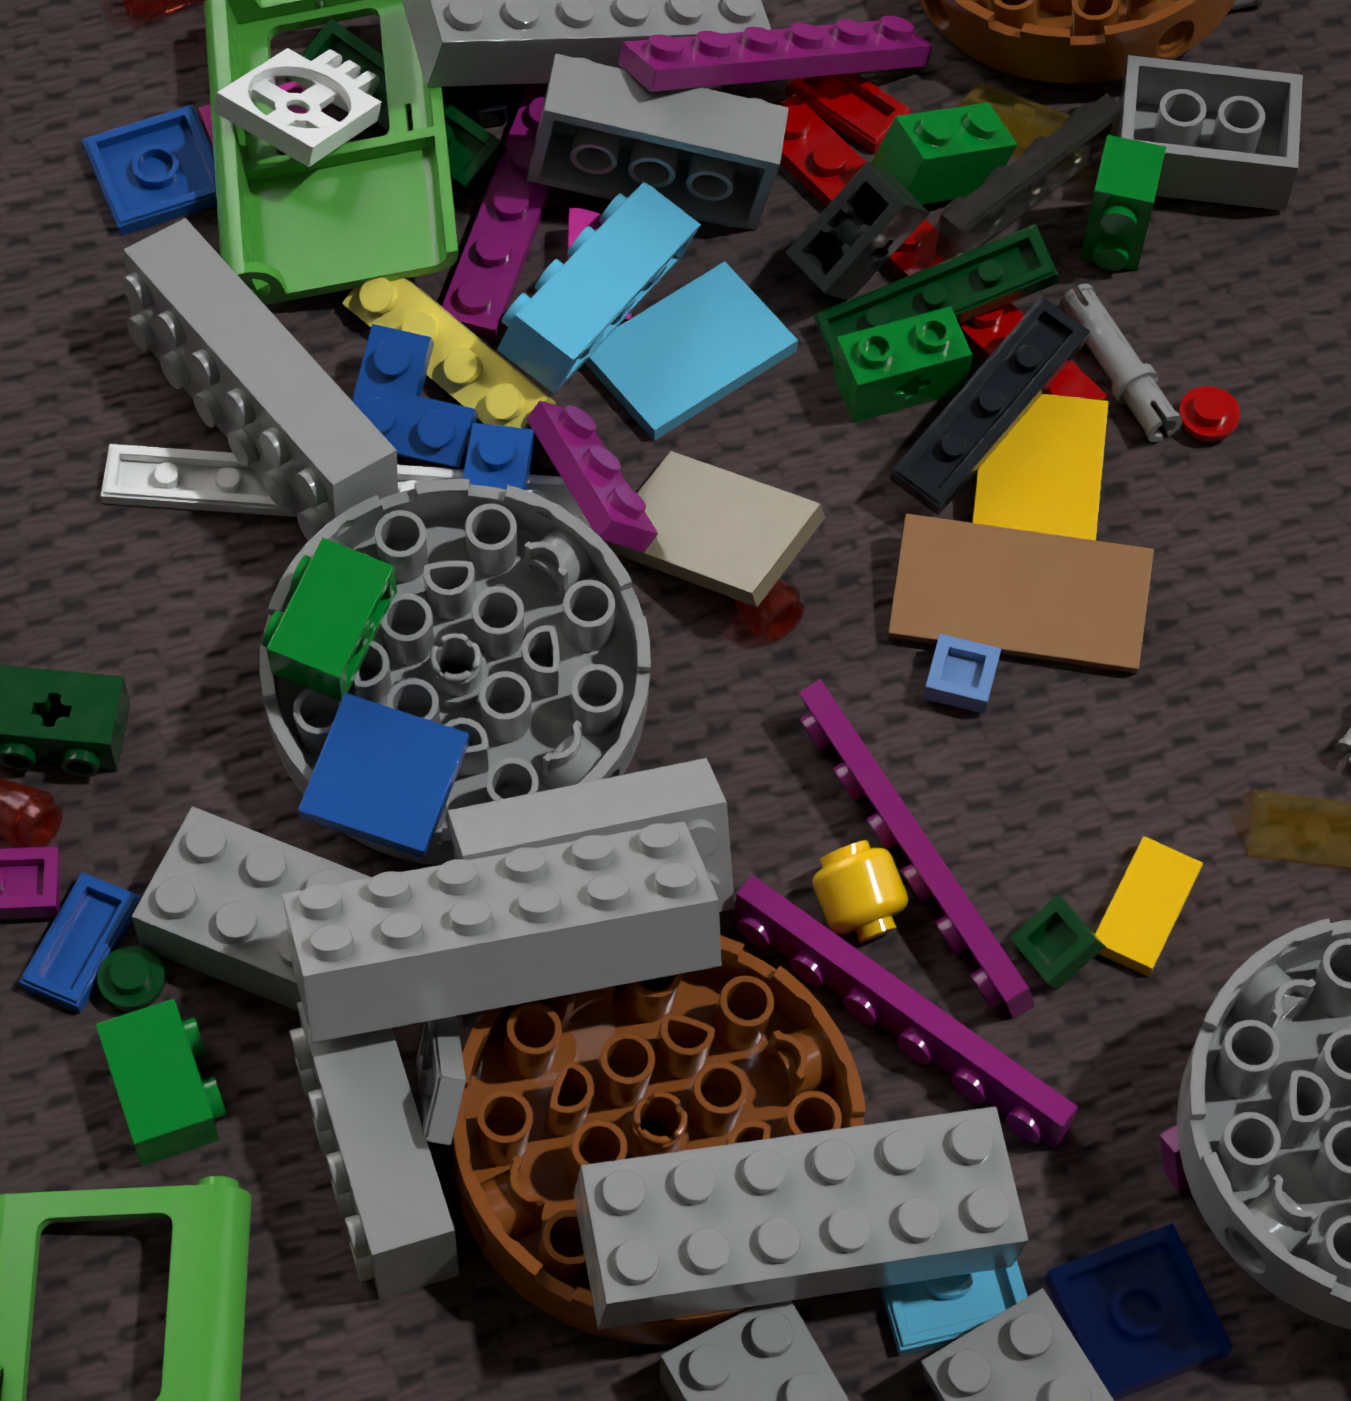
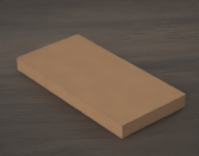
[888,514,1154,674]

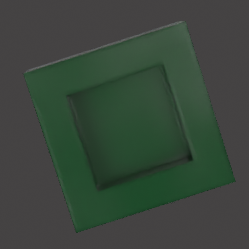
[1009,894,1106,990]

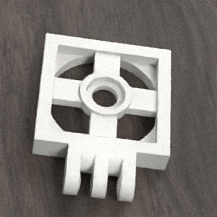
[214,48,381,167]

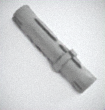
[1059,284,1182,442]

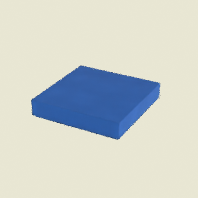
[82,105,217,237]
[298,693,470,859]

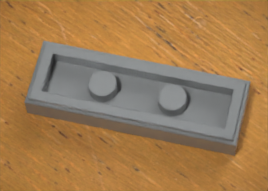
[416,1016,466,1145]

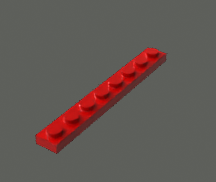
[779,94,1108,401]

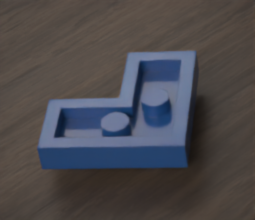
[352,324,478,469]

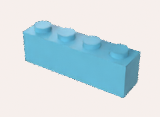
[497,181,701,394]

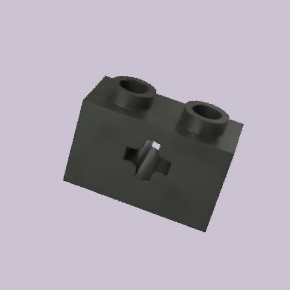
[785,164,930,300]

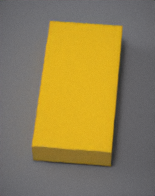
[1096,836,1203,977]

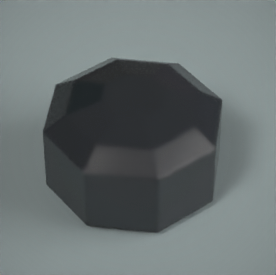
[461,84,517,127]

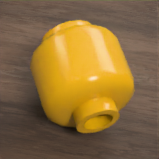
[813,840,908,943]

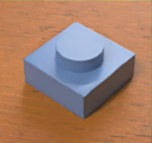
[923,633,1001,714]

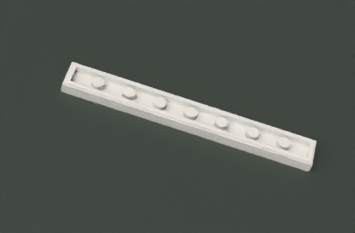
[101,444,594,531]

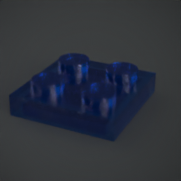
[1044,1223,1233,1400]

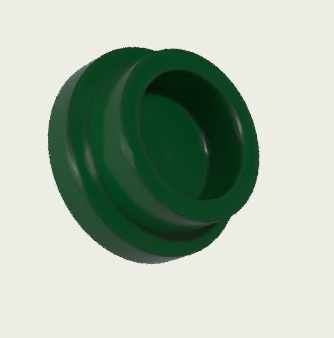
[97,946,165,1011]

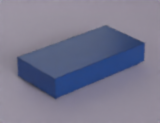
[19,872,141,1014]

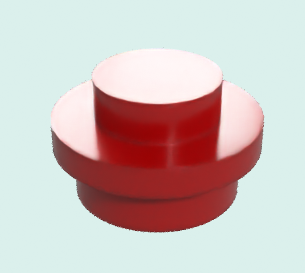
[1178,386,1240,442]

